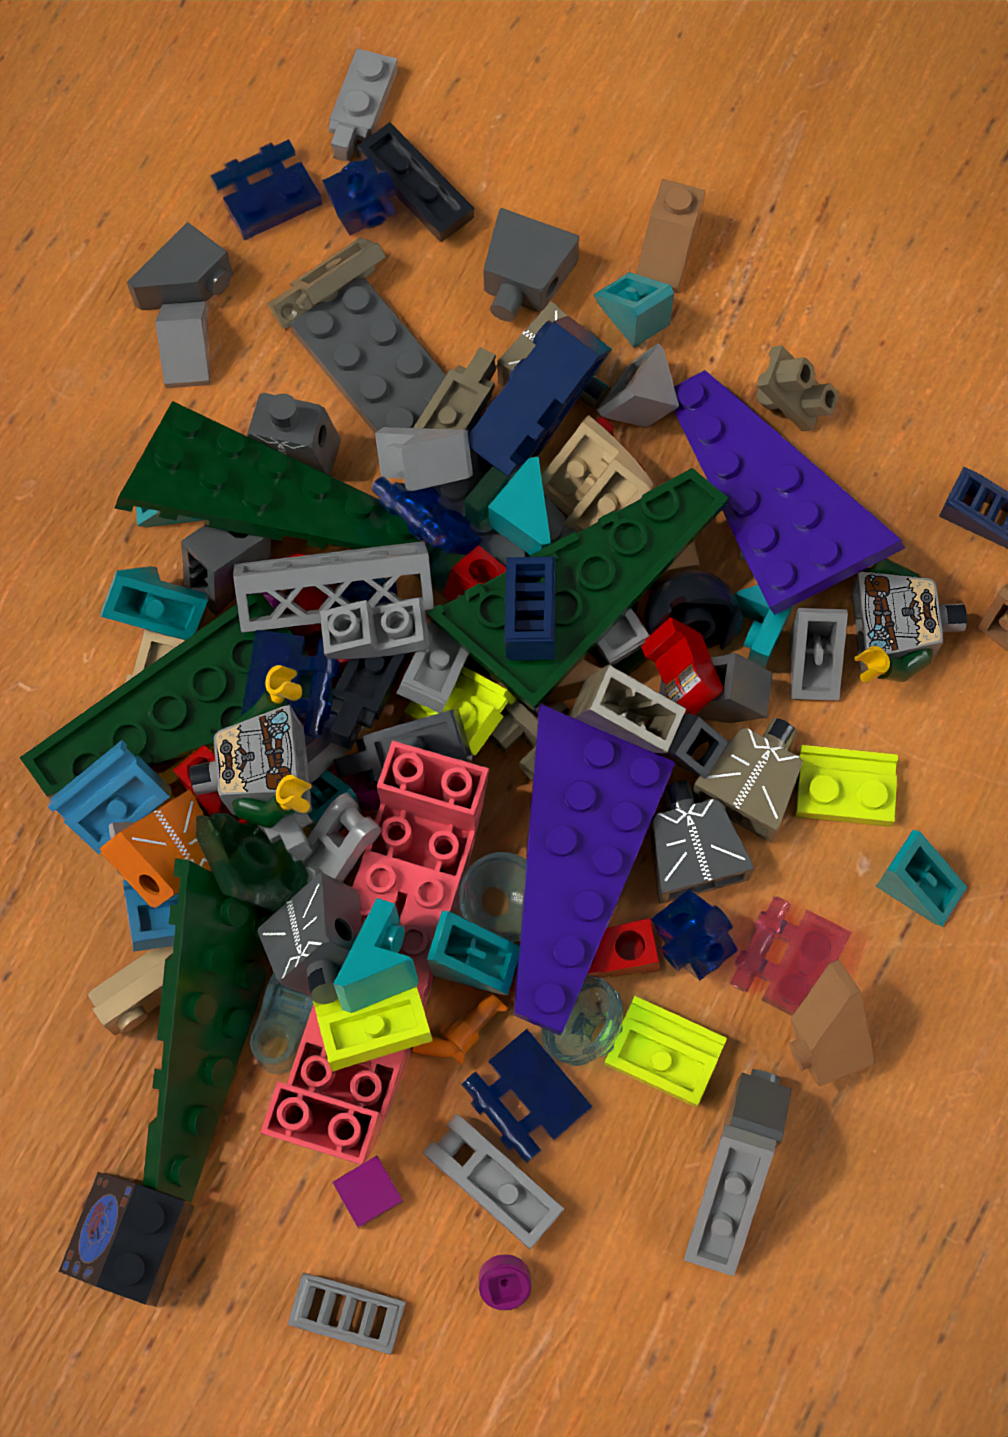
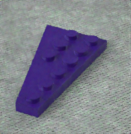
[674,370,905,615]
[514,704,675,1036]

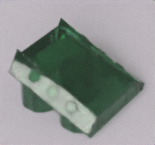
[196,813,309,913]

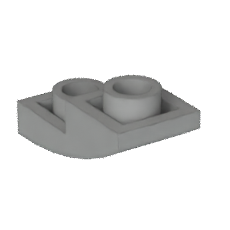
[320,597,430,659]

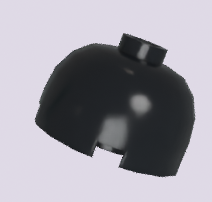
[644,570,743,650]

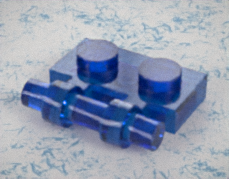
[210,139,322,241]
[372,476,482,555]
[241,630,340,738]
[461,1029,593,1164]

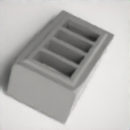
[288,1272,406,1355]

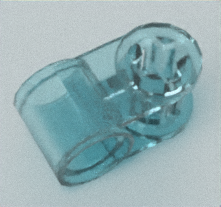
[250,973,313,1074]

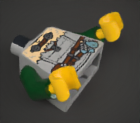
[851,558,967,683]
[190,665,312,828]

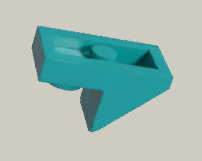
[100,566,208,640]
[734,585,794,668]
[333,898,419,1013]

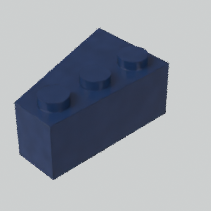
[468,316,612,476]

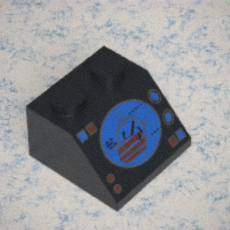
[58,1172,194,1307]

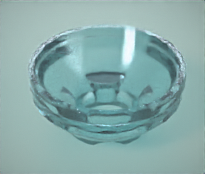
[457,852,526,942]
[542,975,623,1066]

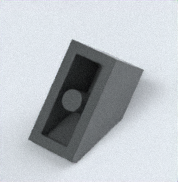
[126,222,233,310]
[659,653,773,723]
[720,1069,791,1148]

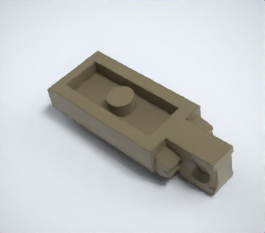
[267,238,386,329]
[413,347,497,434]

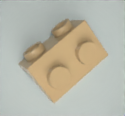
[88,946,173,1036]

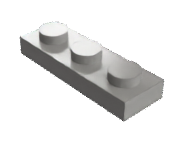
[684,1124,776,1276]

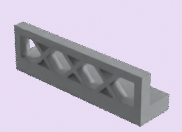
[233,541,434,633]

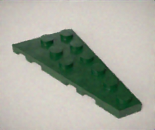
[114,401,428,550]
[426,468,729,711]
[19,592,334,799]
[142,858,280,1202]

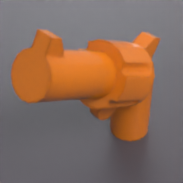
[413,992,508,1066]

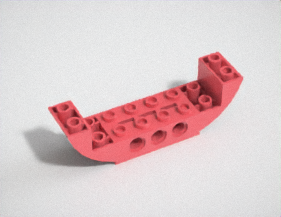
[260,741,489,1165]

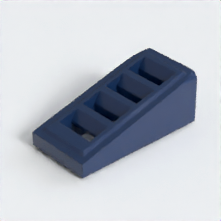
[939,467,1008,549]
[504,556,556,660]

